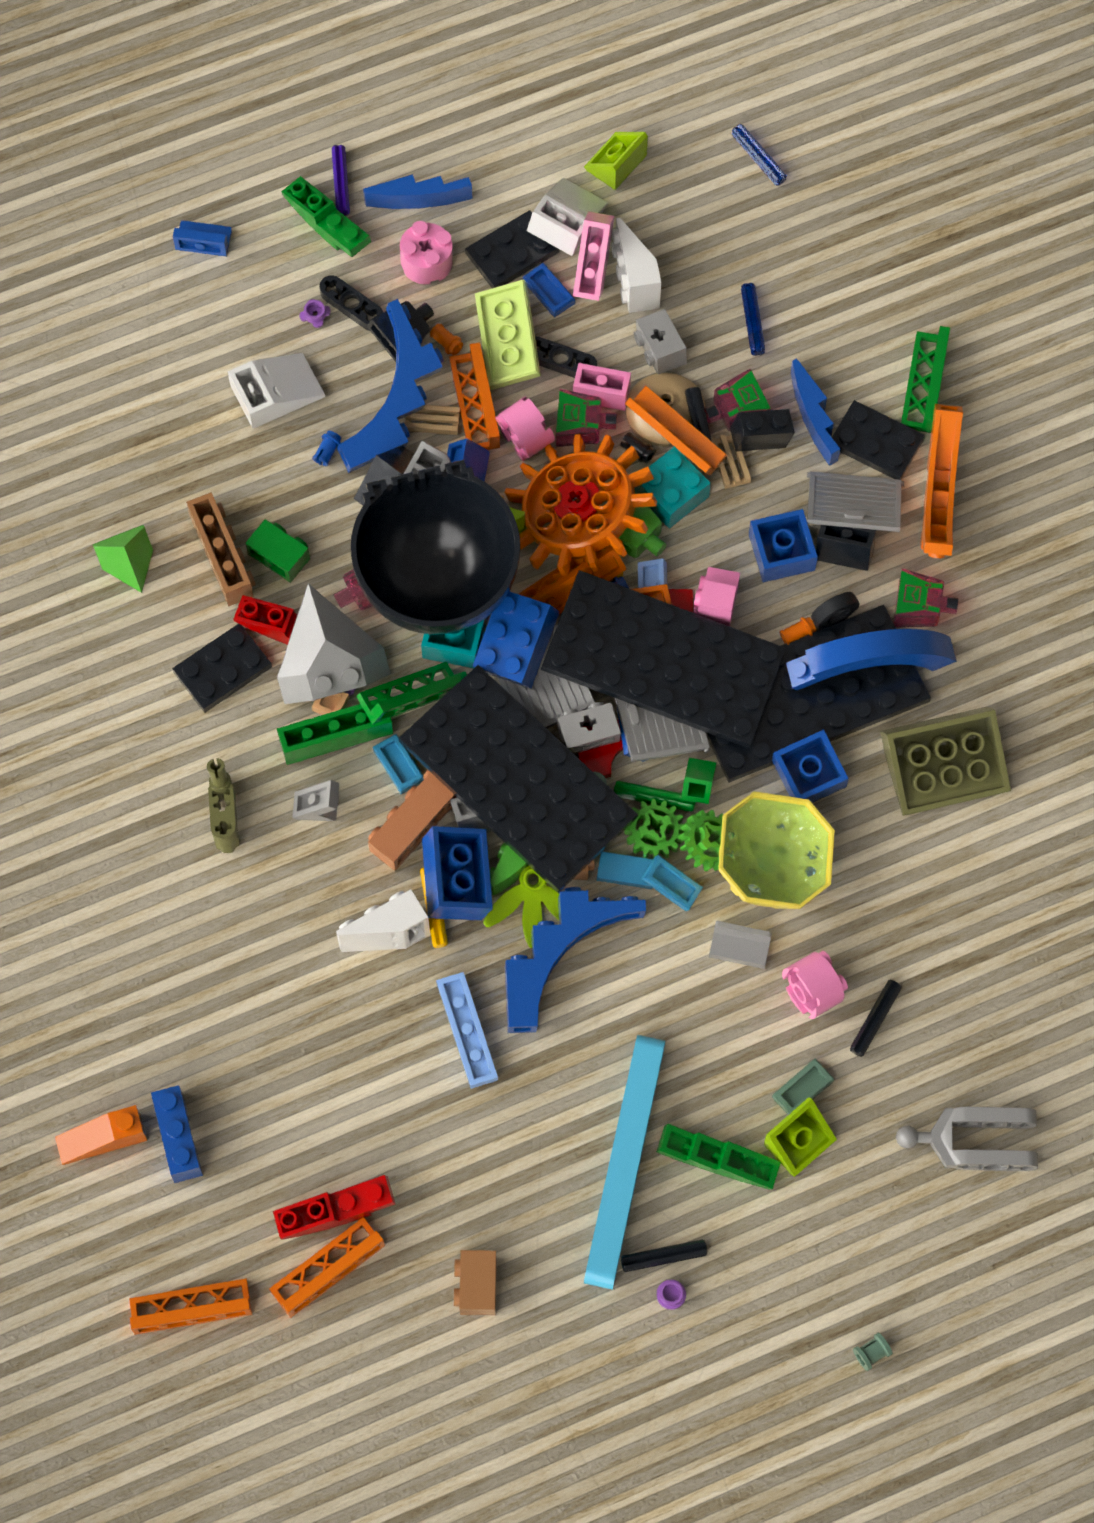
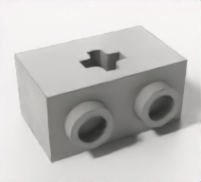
[634,309,687,374]
[557,702,621,754]

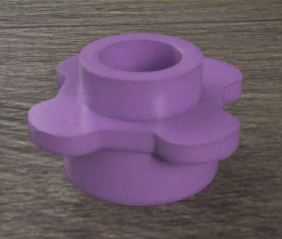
[299,299,331,328]

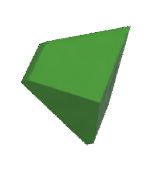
[93,525,153,593]

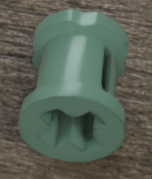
[853,1332,893,1371]

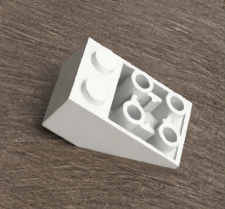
[527,178,608,256]
[611,218,661,313]
[228,353,325,429]
[336,889,430,952]

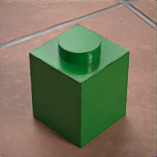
[681,757,717,804]

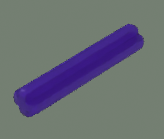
[331,145,350,216]

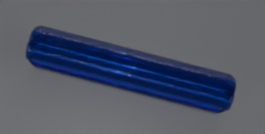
[732,124,787,186]
[741,283,765,356]

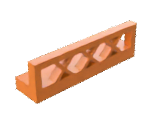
[449,342,500,450]
[625,386,728,476]
[519,545,627,614]
[269,1217,385,1318]
[129,1278,252,1335]

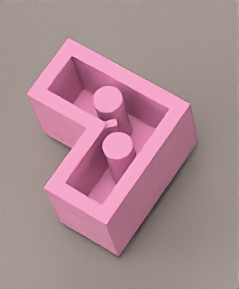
[693,567,740,627]

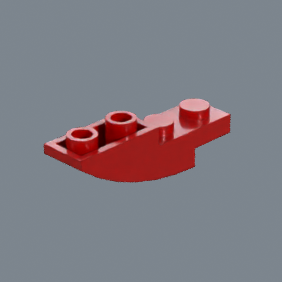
[233,595,298,645]
[273,1175,396,1240]

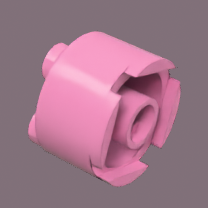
[400,221,453,285]
[495,396,555,461]
[782,951,848,1019]

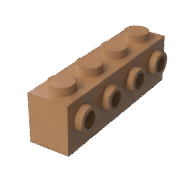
[186,492,256,607]

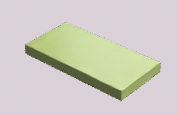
[475,279,541,390]

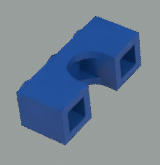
[151,1085,203,1183]

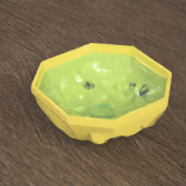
[718,791,835,909]

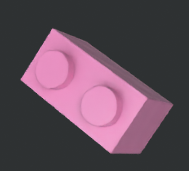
[573,363,631,411]

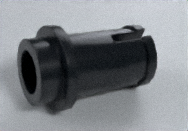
[620,432,656,463]

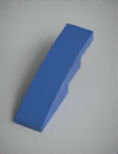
[363,174,473,209]
[790,358,840,466]

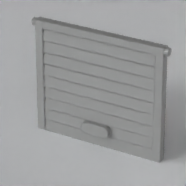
[807,471,904,532]
[498,625,595,728]
[615,698,710,762]

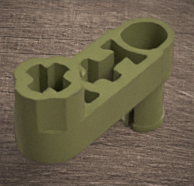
[207,758,240,853]

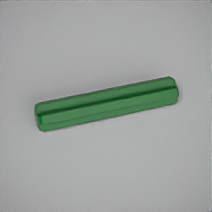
[614,781,696,812]

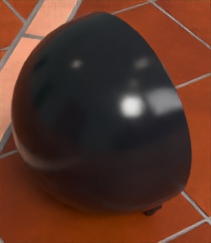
[351,460,520,635]

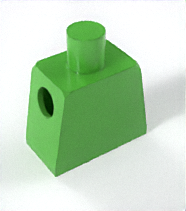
[600,493,667,558]

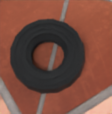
[811,592,860,629]

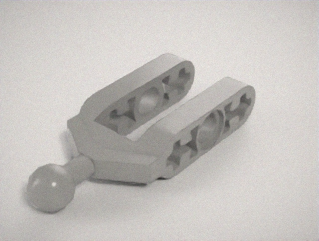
[896,1107,1038,1171]

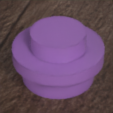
[656,1280,686,1310]

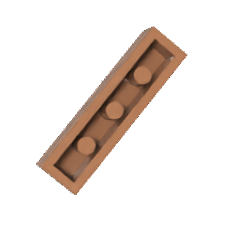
[368,770,457,871]

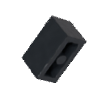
[730,409,795,452]
[816,525,877,571]

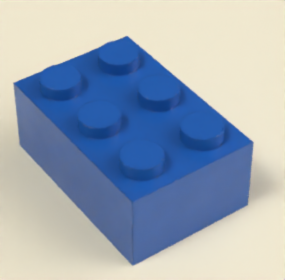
[472,591,560,689]
[422,826,493,921]

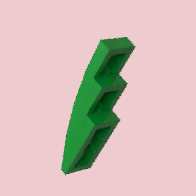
[656,1124,781,1190]

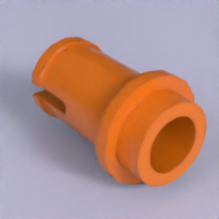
[430,323,463,355]
[779,617,816,645]

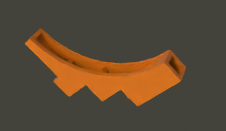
[920,404,963,558]

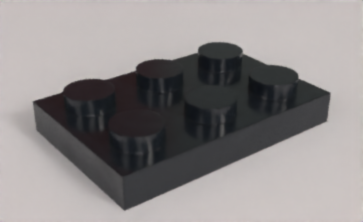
[465,210,559,288]
[832,400,925,480]
[172,624,272,713]

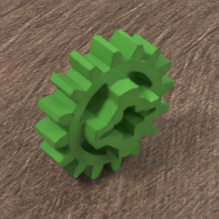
[624,799,684,859]
[678,810,731,871]

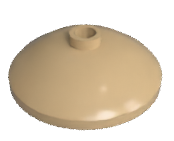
[626,373,706,447]

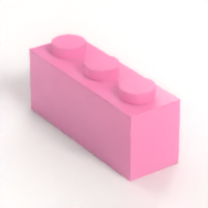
[573,211,614,301]

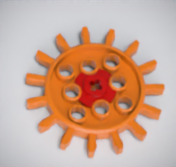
[504,434,657,576]

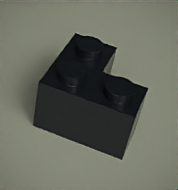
[354,446,414,505]

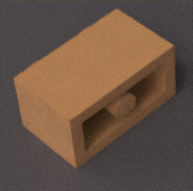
[454,1250,497,1315]

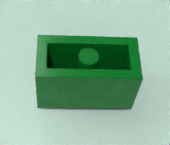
[245,519,310,583]

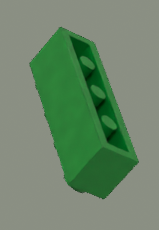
[276,699,393,765]

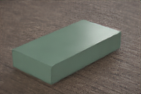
[772,1058,835,1115]

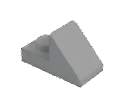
[292,780,339,821]

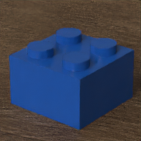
[749,509,818,583]
[772,730,849,803]

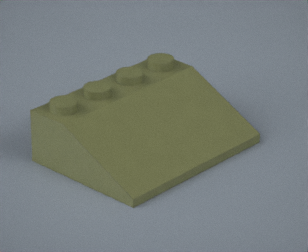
[880,707,1011,816]

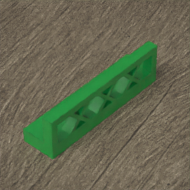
[901,326,950,433]
[356,661,467,725]

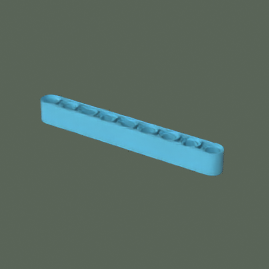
[584,1035,666,1290]

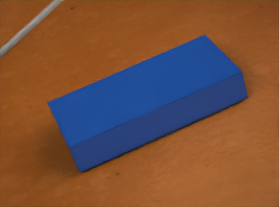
[522,263,575,318]

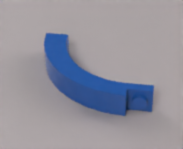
[786,629,957,690]

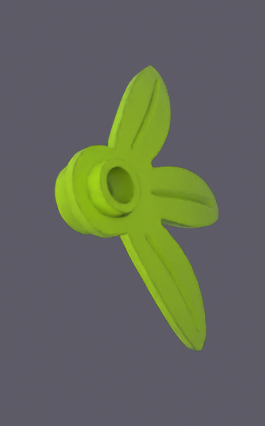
[483,866,559,948]

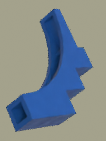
[337,299,444,473]
[505,887,646,1033]

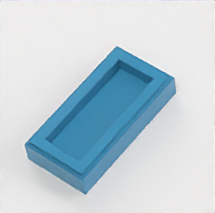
[372,734,424,795]
[597,852,653,889]
[641,855,703,911]

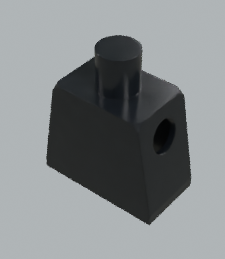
[367,301,434,362]

